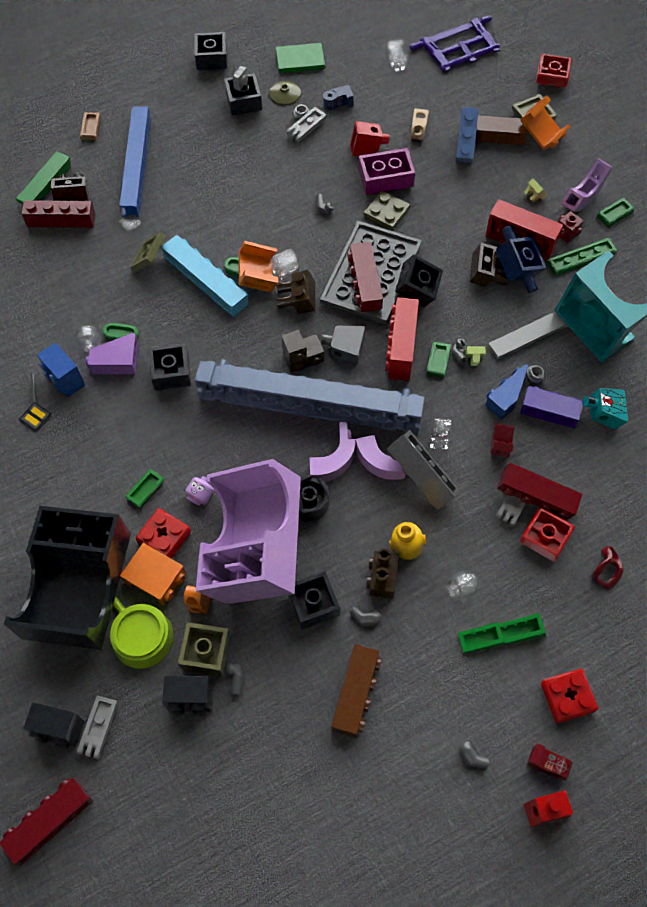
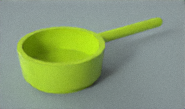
[110,596,174,669]

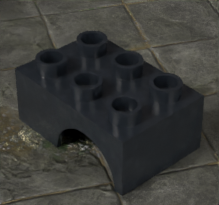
[4,506,131,650]

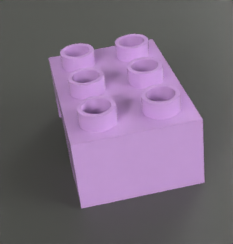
[196,459,301,604]

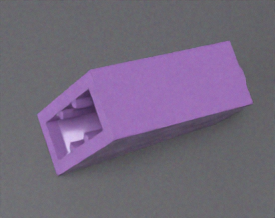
[86,333,138,374]

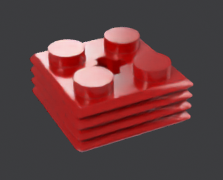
[536,54,572,88]
[520,507,575,562]
[135,508,191,559]
[541,668,598,724]

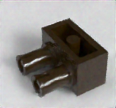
[51,173,89,201]
[469,242,508,287]
[276,270,315,314]
[366,548,399,599]

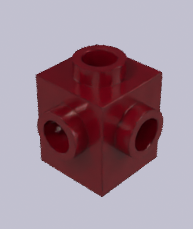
[557,211,583,243]

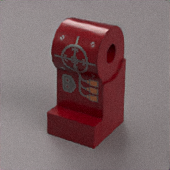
[526,743,573,781]

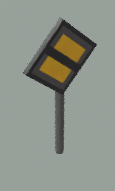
[19,373,52,432]

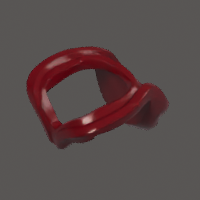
[591,546,623,589]

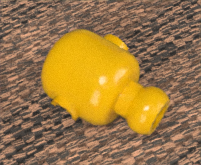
[389,522,427,560]

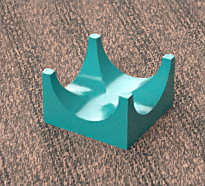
[554,250,647,363]

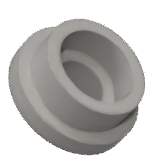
[294,104,309,120]
[526,365,544,383]

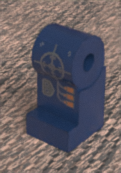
[323,85,354,110]

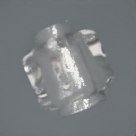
[75,326,101,353]
[447,571,478,601]

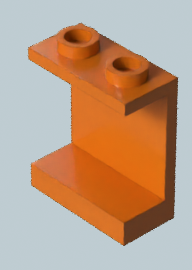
[520,95,571,150]
[239,241,278,293]
[120,543,186,606]

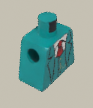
[582,388,628,430]

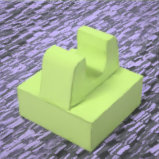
[525,178,547,202]
[465,346,486,366]

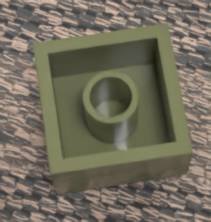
[178,622,231,676]

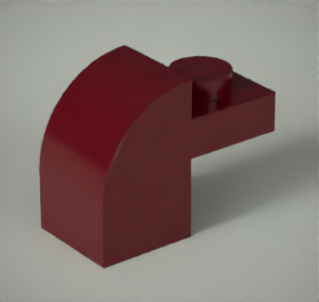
[490,423,515,457]

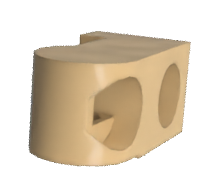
[411,109,429,140]

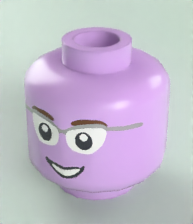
[185,476,214,506]

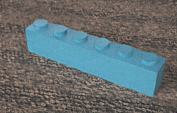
[162,235,249,317]

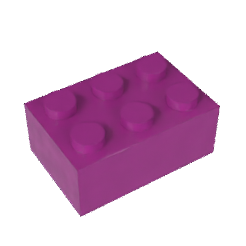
[358,148,415,195]

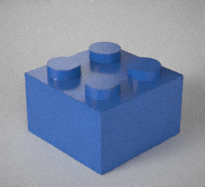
[37,342,85,398]

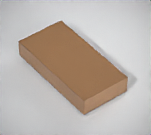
[80,112,101,141]

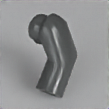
[452,339,468,365]
[350,606,382,627]

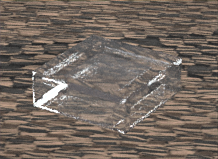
[119,213,143,235]

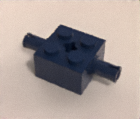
[496,226,546,294]

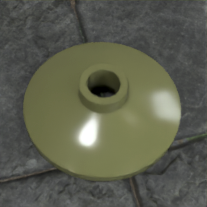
[269,81,301,105]

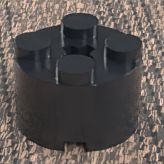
[299,476,329,522]

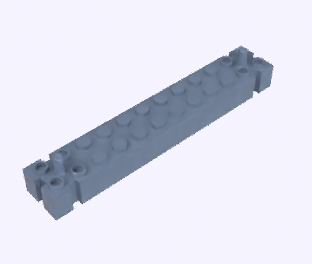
[195,359,424,435]

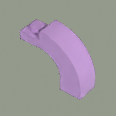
[561,158,613,212]
[310,422,355,482]
[355,435,405,480]

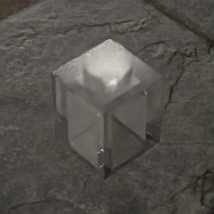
[271,248,299,279]

